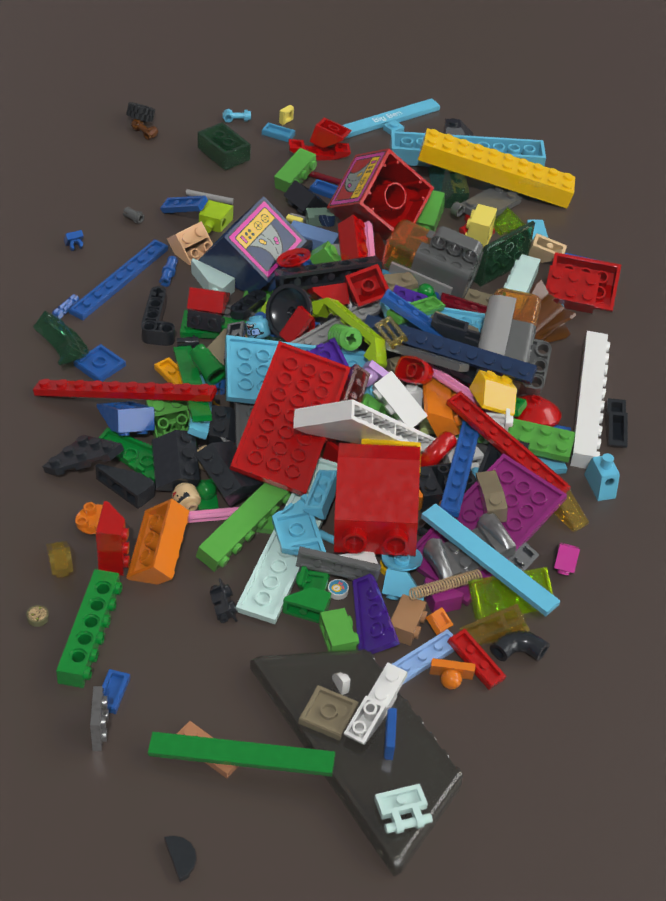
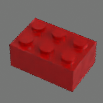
[546,265,601,314]

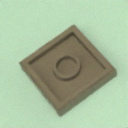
[299,685,359,741]

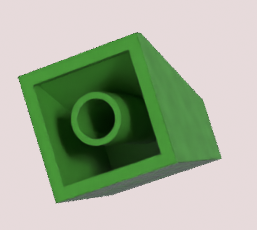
[412,190,445,234]

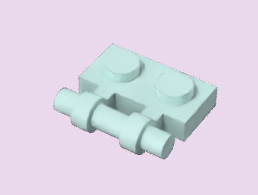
[374,784,433,834]

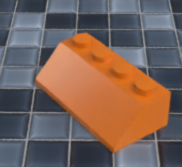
[423,378,462,437]
[126,499,189,585]

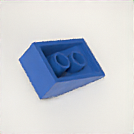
[97,401,155,436]

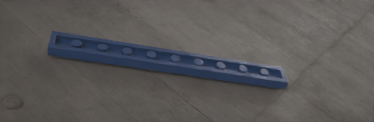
[364,314,537,385]

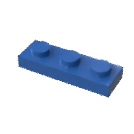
[160,195,208,213]

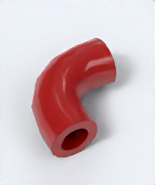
[420,431,457,467]

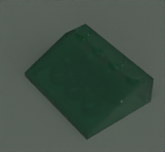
[474,221,535,287]

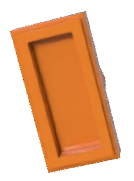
[429,658,475,690]

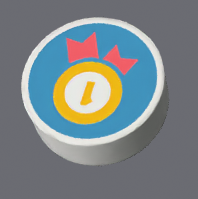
[328,579,349,600]

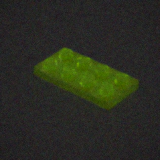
[468,567,553,623]

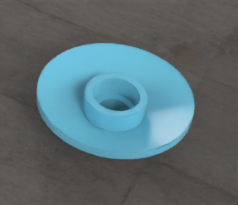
[382,549,423,571]

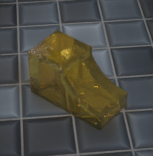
[46,541,73,577]

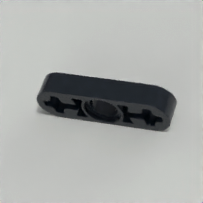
[230,289,267,320]

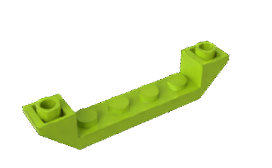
[312,298,387,368]

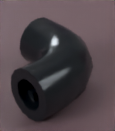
[490,630,550,662]

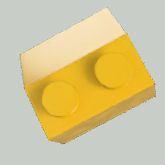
[469,370,517,416]

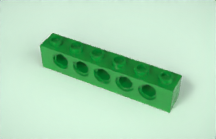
[56,569,123,688]

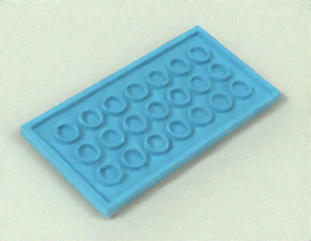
[225,335,374,404]

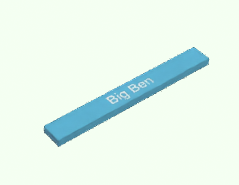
[342,98,440,139]

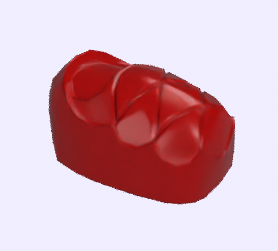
[395,356,434,385]

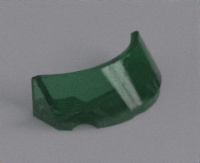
[33,311,89,366]

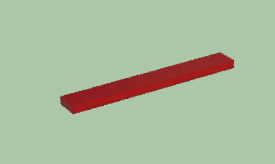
[446,391,571,493]

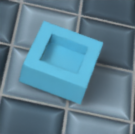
[383,120,404,135]

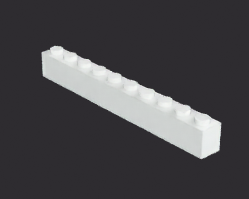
[570,331,610,469]

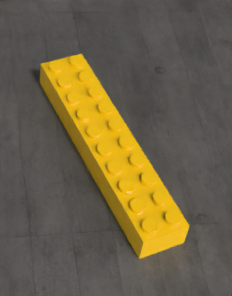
[418,128,575,208]

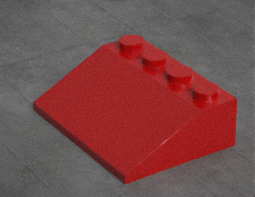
[552,252,621,312]

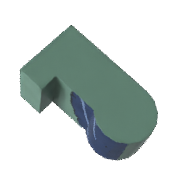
[305,208,336,227]

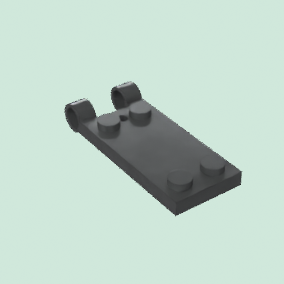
[450,185,522,217]

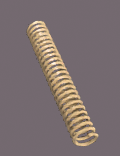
[409,569,482,600]

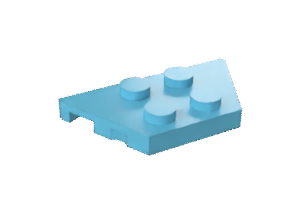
[272,494,326,556]

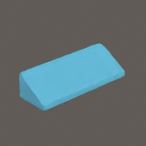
[303,470,337,520]

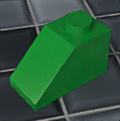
[283,587,331,623]

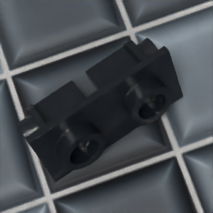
[187,309,225,333]
[210,578,238,623]

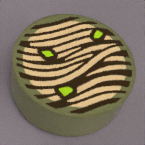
[27,605,49,627]

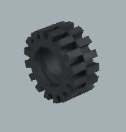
[126,102,155,122]

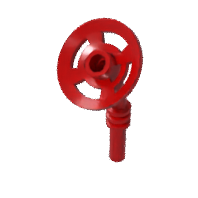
[277,248,311,267]

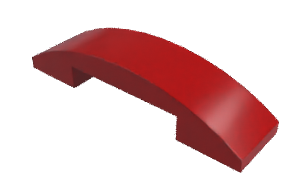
[288,139,351,160]

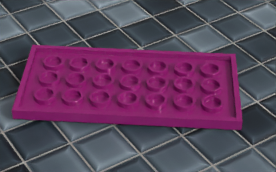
[415,453,567,606]

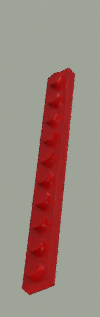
[33,379,217,402]

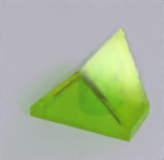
[494,207,527,236]

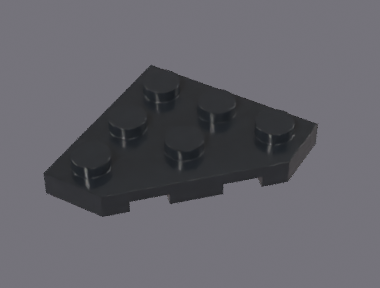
[42,435,124,476]

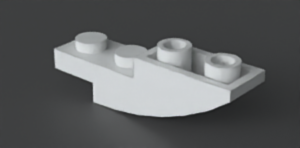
[344,662,407,745]

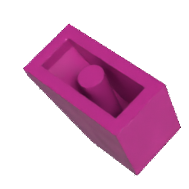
[554,542,580,575]

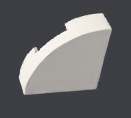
[332,672,351,695]

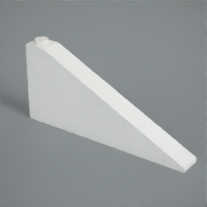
[293,399,436,455]

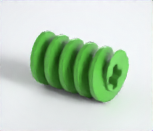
[328,324,362,351]

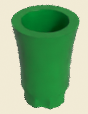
[190,344,226,385]

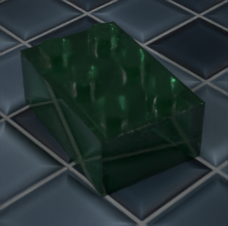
[198,122,251,170]

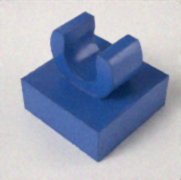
[64,230,84,251]

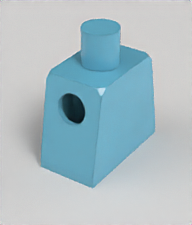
[584,453,620,501]

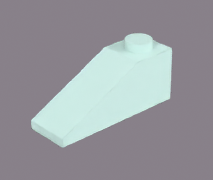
[191,258,235,295]

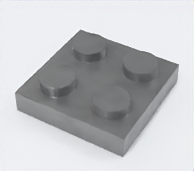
[90,686,109,751]

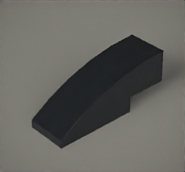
[431,312,481,347]
[605,398,628,448]

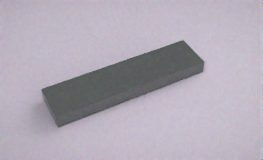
[296,546,381,582]

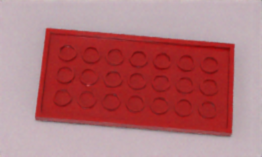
[230,341,351,496]

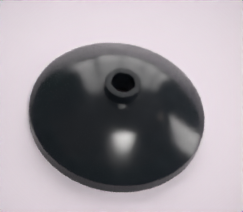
[266,284,313,338]

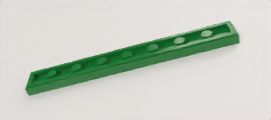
[173,346,212,422]
[148,732,335,777]

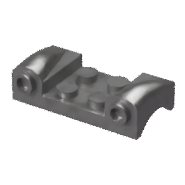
[424,513,516,584]

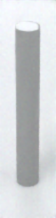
[186,189,234,205]

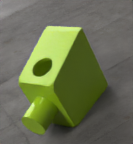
[199,200,233,233]

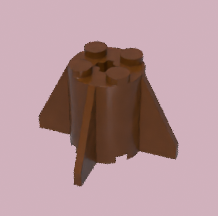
[514,279,576,343]

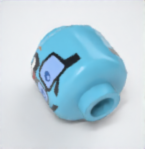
[245,315,270,340]

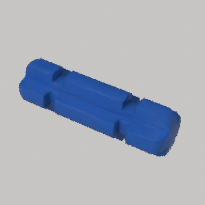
[52,294,79,320]

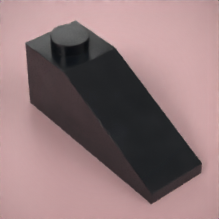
[95,464,155,509]

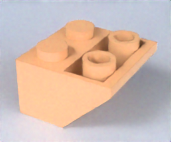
[167,221,213,265]

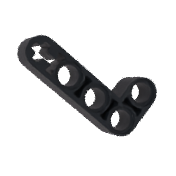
[141,286,175,346]

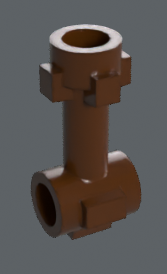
[131,119,158,140]

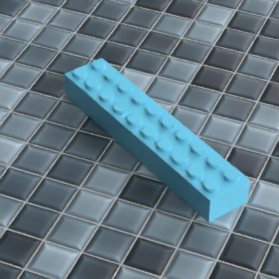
[390,131,546,167]

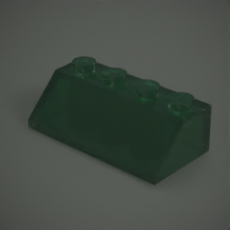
[428,165,470,208]

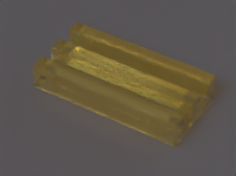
[375,315,408,350]

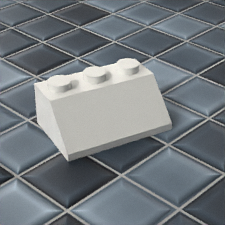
[372,371,428,428]

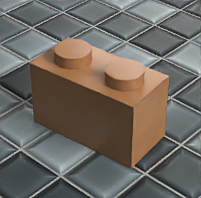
[391,594,428,646]

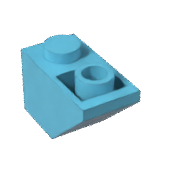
[382,568,424,601]

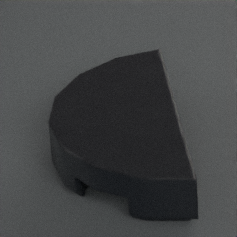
[164,836,196,882]

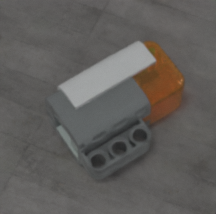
[381,220,484,299]
[475,288,552,397]

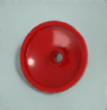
[513,395,562,427]

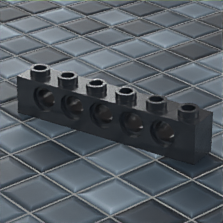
[274,256,382,290]

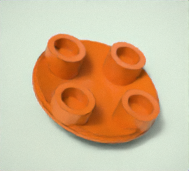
[75,502,103,534]

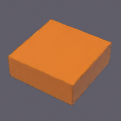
[425,607,453,635]

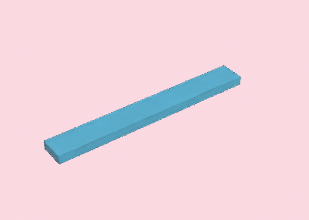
[421,503,560,617]

